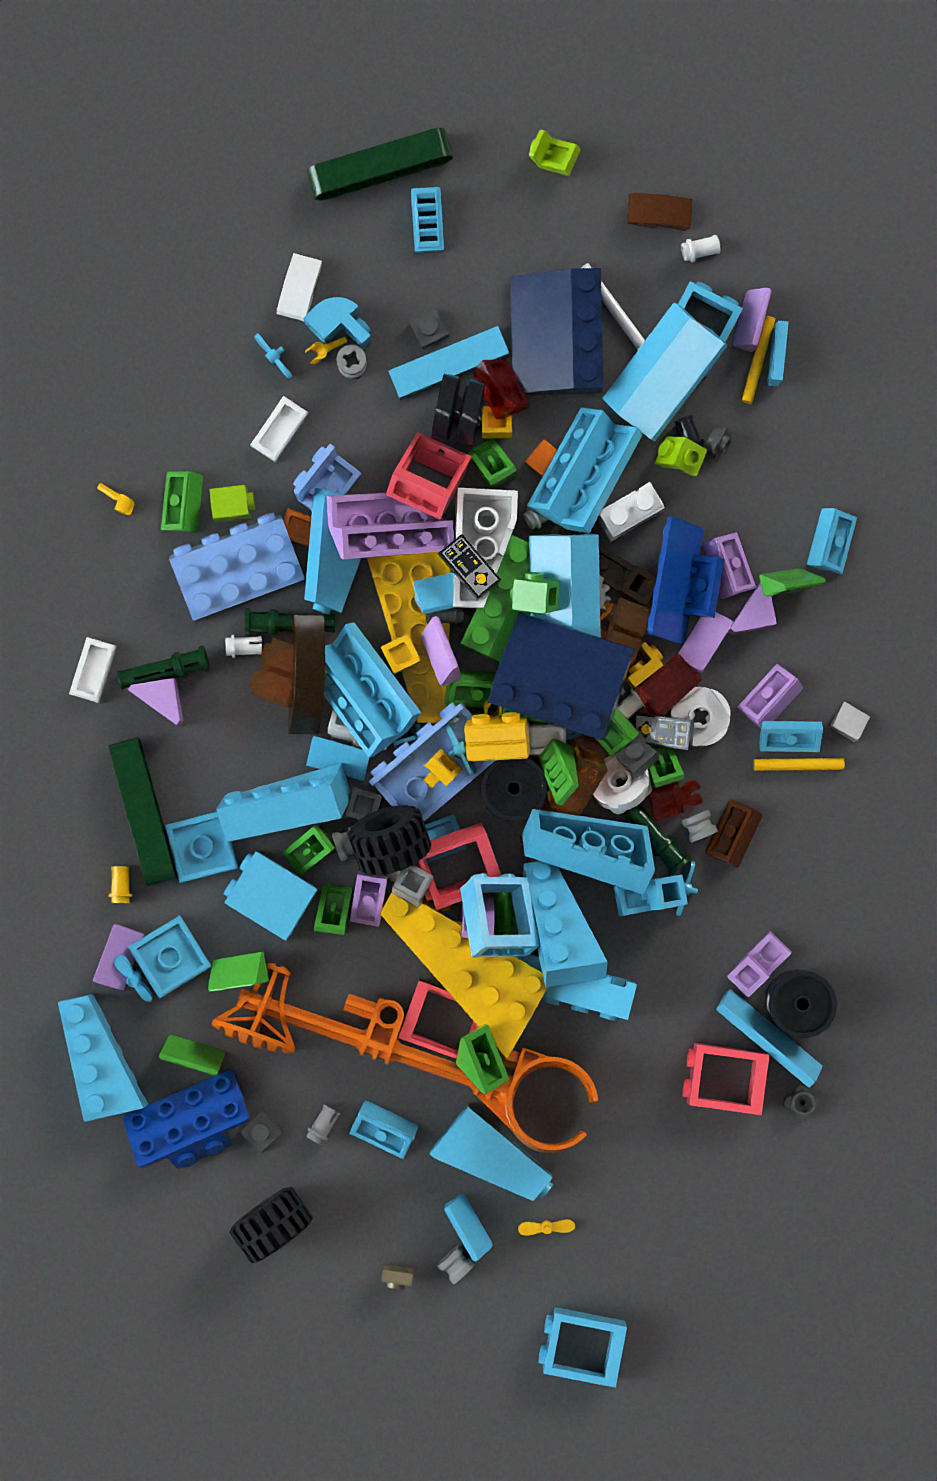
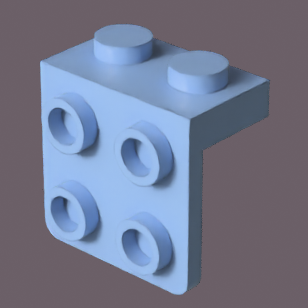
[293,444,362,511]

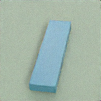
[388,326,509,400]
[716,988,823,1088]

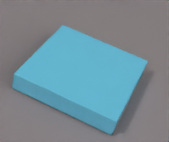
[165,812,239,883]
[128,915,211,999]

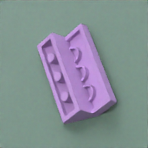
[327,492,454,559]

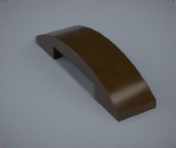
[550,524,657,607]
[288,614,325,734]

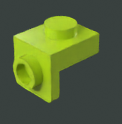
[529,129,581,176]
[655,436,707,476]

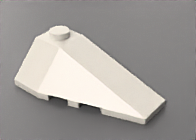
[453,488,518,609]

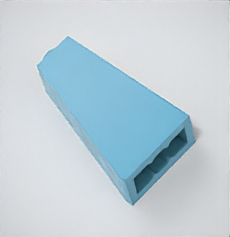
[304,488,361,615]
[429,1104,553,1201]

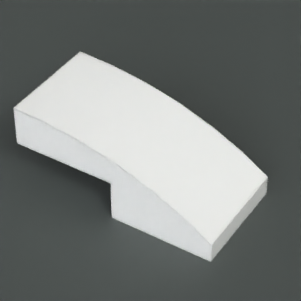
[277,253,322,321]

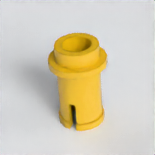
[108,866,133,903]

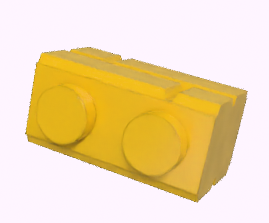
[464,712,531,761]

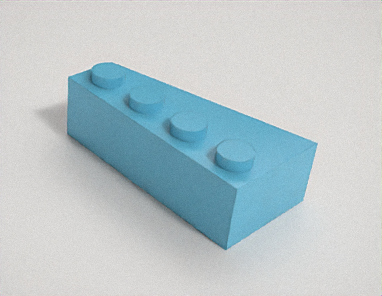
[216,763,352,842]
[522,809,655,894]
[523,861,608,988]
[517,954,637,1021]
[58,994,148,1122]

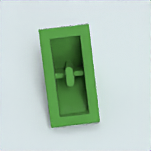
[467,438,517,490]
[648,745,685,789]
[282,824,336,876]
[314,883,352,935]
[456,1024,509,1094]

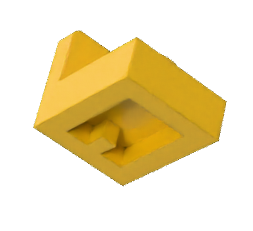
[626,642,663,689]

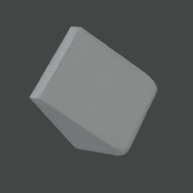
[829,701,870,742]
[392,865,434,907]

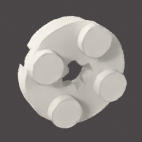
[670,687,730,747]
[590,754,652,814]

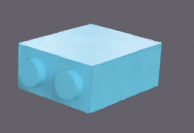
[224,851,319,941]

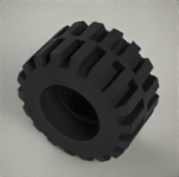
[348,805,432,875]
[229,1187,313,1263]

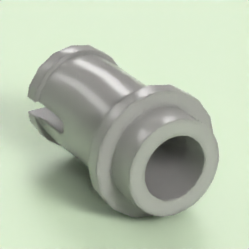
[306,1104,340,1145]

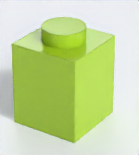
[209,485,255,523]

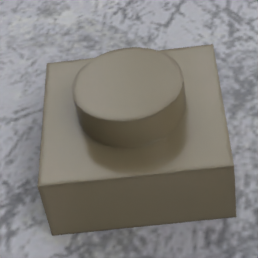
[381,1264,414,1290]

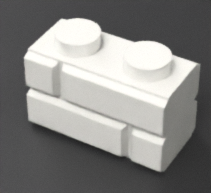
[597,482,665,542]

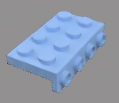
[169,512,305,621]
[369,702,496,821]

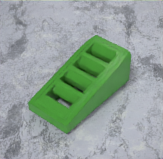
[539,739,579,806]

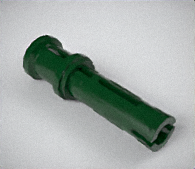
[245,608,335,636]
[117,645,210,690]
[624,804,692,876]

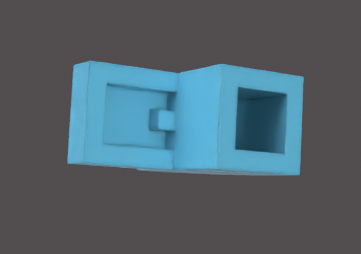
[303,297,372,350]
[613,875,688,916]

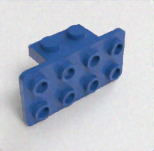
[648,516,724,644]
[123,1069,250,1169]

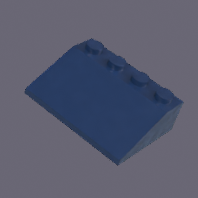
[510,268,604,395]
[488,612,634,740]

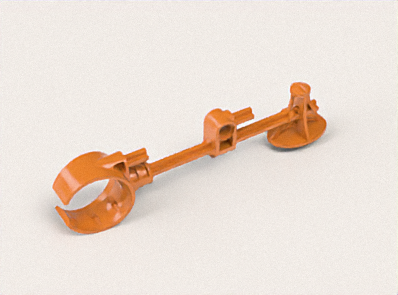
[211,963,598,1153]

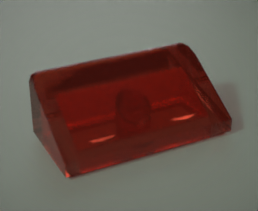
[473,359,530,420]
[636,654,702,716]

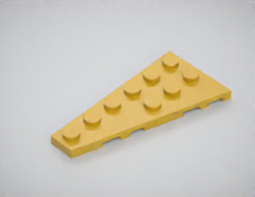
[367,552,451,724]
[380,893,548,1059]

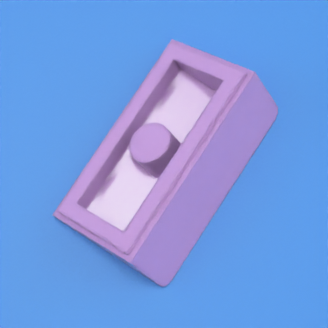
[732,288,772,352]
[703,532,756,599]
[675,612,734,674]
[421,616,462,686]
[737,664,803,729]
[93,924,145,991]

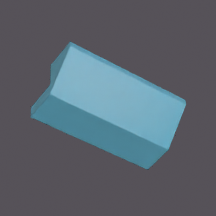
[602,302,728,441]
[527,407,643,534]
[529,534,601,638]
[324,622,421,758]

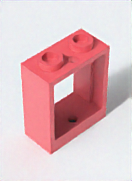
[386,432,472,520]
[414,822,501,910]
[398,979,479,1059]
[682,1042,769,1115]

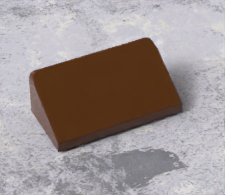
[705,799,762,868]

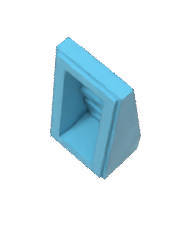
[411,187,444,253]

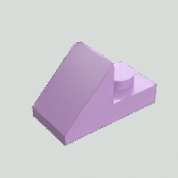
[350,871,388,927]

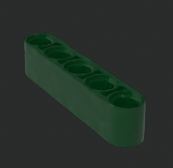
[306,128,453,201]
[109,737,177,886]

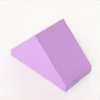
[728,582,777,635]
[128,678,183,727]

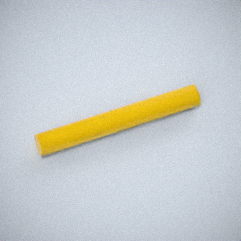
[741,316,775,404]
[753,758,845,771]

